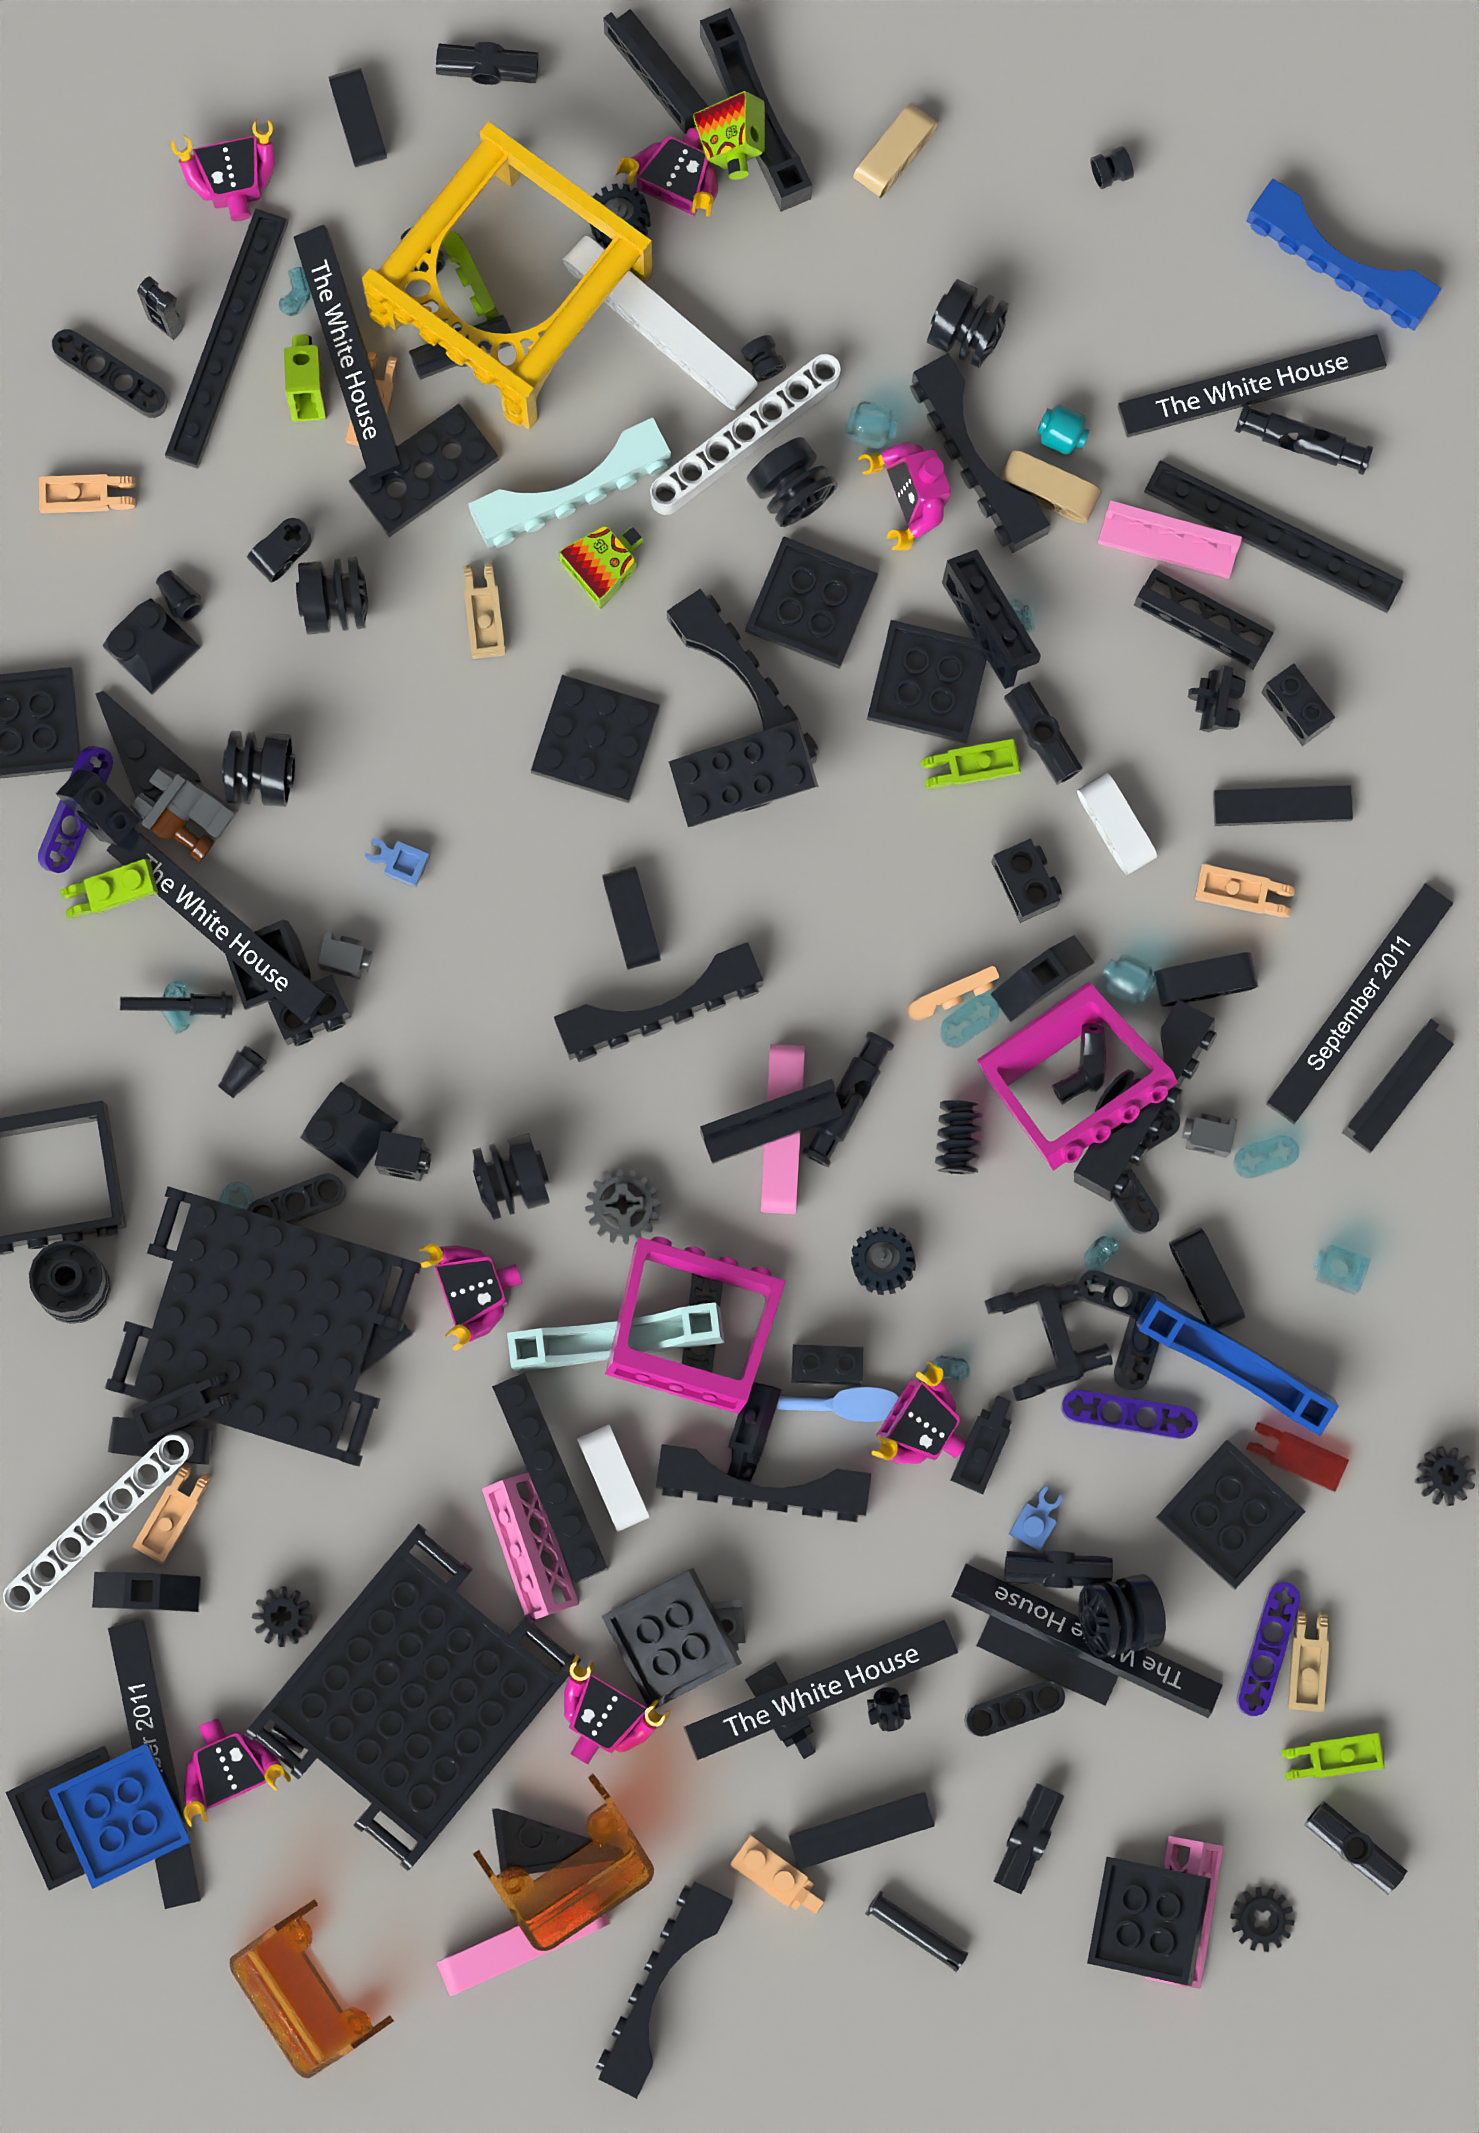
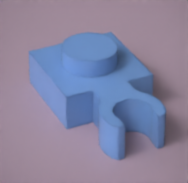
[365,839,430,887]
[1009,1486,1063,1552]

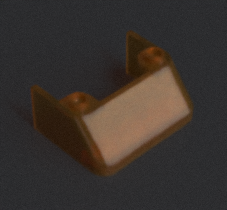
[473,1773,654,1951]
[229,1899,394,2078]

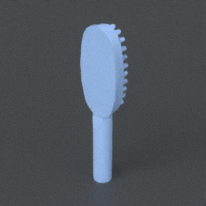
[777,1387,898,1422]

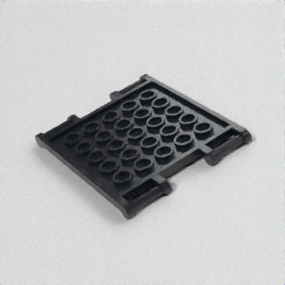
[105,1186,422,1466]
[243,1523,581,1871]

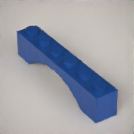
[1246,178,1442,331]
[1136,1293,1339,1436]

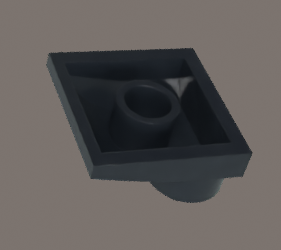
[102,598,200,695]
[225,920,311,1010]
[300,1082,398,1179]

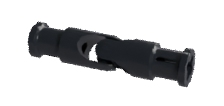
[1235,403,1373,475]
[802,1031,894,1167]

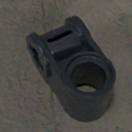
[247,518,312,583]

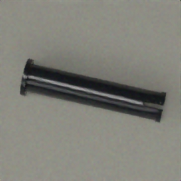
[865,1891,968,1972]

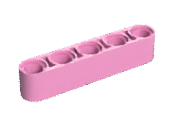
[761,1044,805,1214]
[436,1890,611,1996]

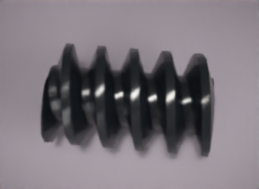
[935,1100,983,1175]

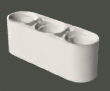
[1077,773,1157,875]
[577,1424,650,1532]

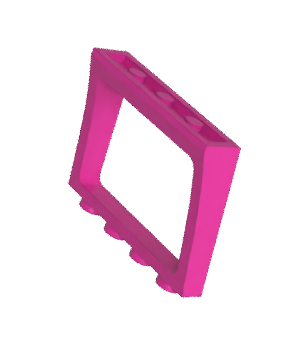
[977,982,1178,1171]
[605,1236,786,1414]

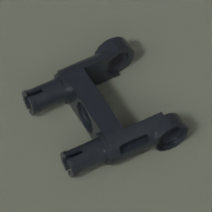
[984,1280,1113,1401]

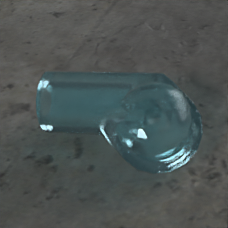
[279,267,311,316]
[161,980,190,1034]
[1084,1236,1118,1286]
[916,1355,970,1384]

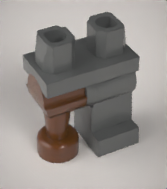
[130,766,238,863]

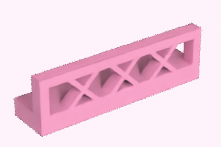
[1098,500,1242,580]
[482,1472,579,1620]
[1145,1836,1223,1989]

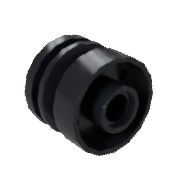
[927,279,1010,368]
[746,437,838,527]
[296,556,369,635]
[222,730,295,807]
[472,1133,550,1220]
[29,1240,111,1324]
[1078,1574,1166,1658]

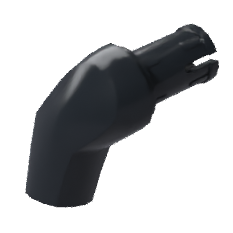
[1052,1023,1106,1105]

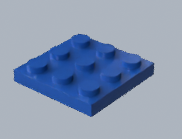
[48,1743,192,1889]

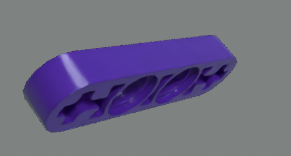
[38,746,113,873]
[1061,1390,1198,1439]
[1236,1582,1300,1716]

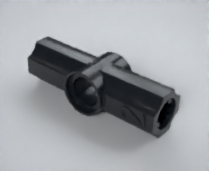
[436,42,539,85]
[409,315,511,380]
[1004,681,1083,785]
[1004,1551,1113,1589]
[993,1783,1064,1894]
[1304,1801,1408,1895]

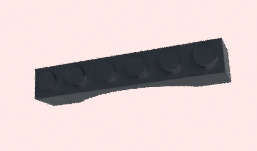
[700,8,812,212]
[910,353,1050,554]
[667,588,818,764]
[554,942,763,1062]
[1074,999,1217,1202]
[492,1372,609,1584]
[656,1444,872,1523]
[595,1881,733,2099]

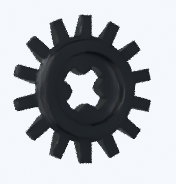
[1230,1887,1295,1952]

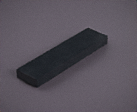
[1213,785,1353,826]
[976,1615,1119,1706]

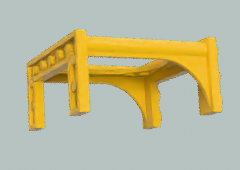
[362,121,653,430]

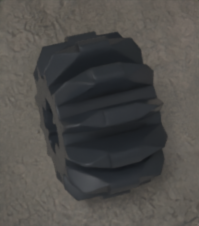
[1415,1446,1476,1506]
[252,1586,313,1647]

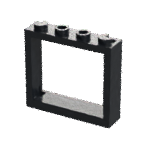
[0,1100,126,1255]

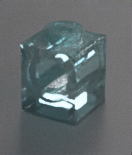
[1313,1244,1371,1295]

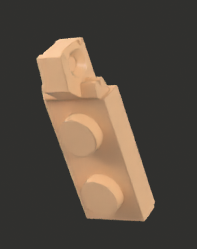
[730,1835,824,1914]

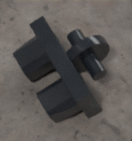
[1188,665,1246,733]

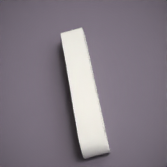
[561,235,758,411]
[650,354,841,515]
[3,1430,194,1612]

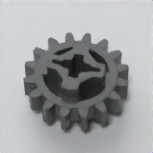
[585,1168,661,1245]

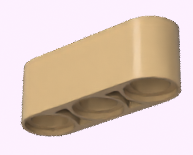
[853,103,939,198]
[999,451,1101,523]

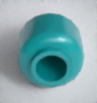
[1036,405,1090,454]

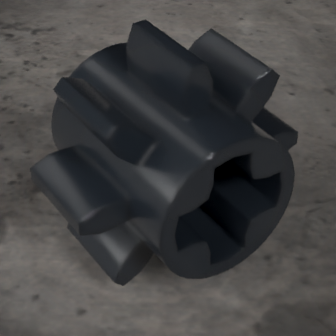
[867,1687,911,1732]

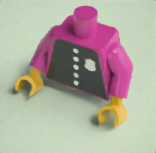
[170,118,276,221]
[615,128,718,217]
[858,442,951,550]
[418,1244,522,1351]
[871,1360,966,1464]
[564,1655,671,1764]
[184,1718,291,1827]

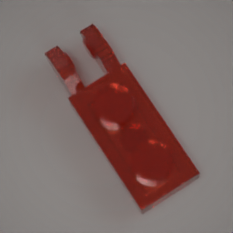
[1246,1422,1349,1492]

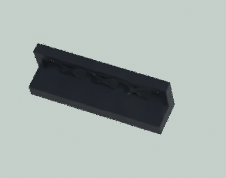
[603,9,709,134]
[942,549,1041,689]
[1134,568,1274,670]
[1342,1019,1454,1154]
[700,1079,843,1164]
[788,1792,934,1870]

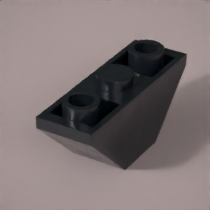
[990,935,1095,1023]
[92,1572,201,1612]

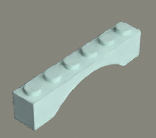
[468,417,671,548]
[507,1302,725,1373]

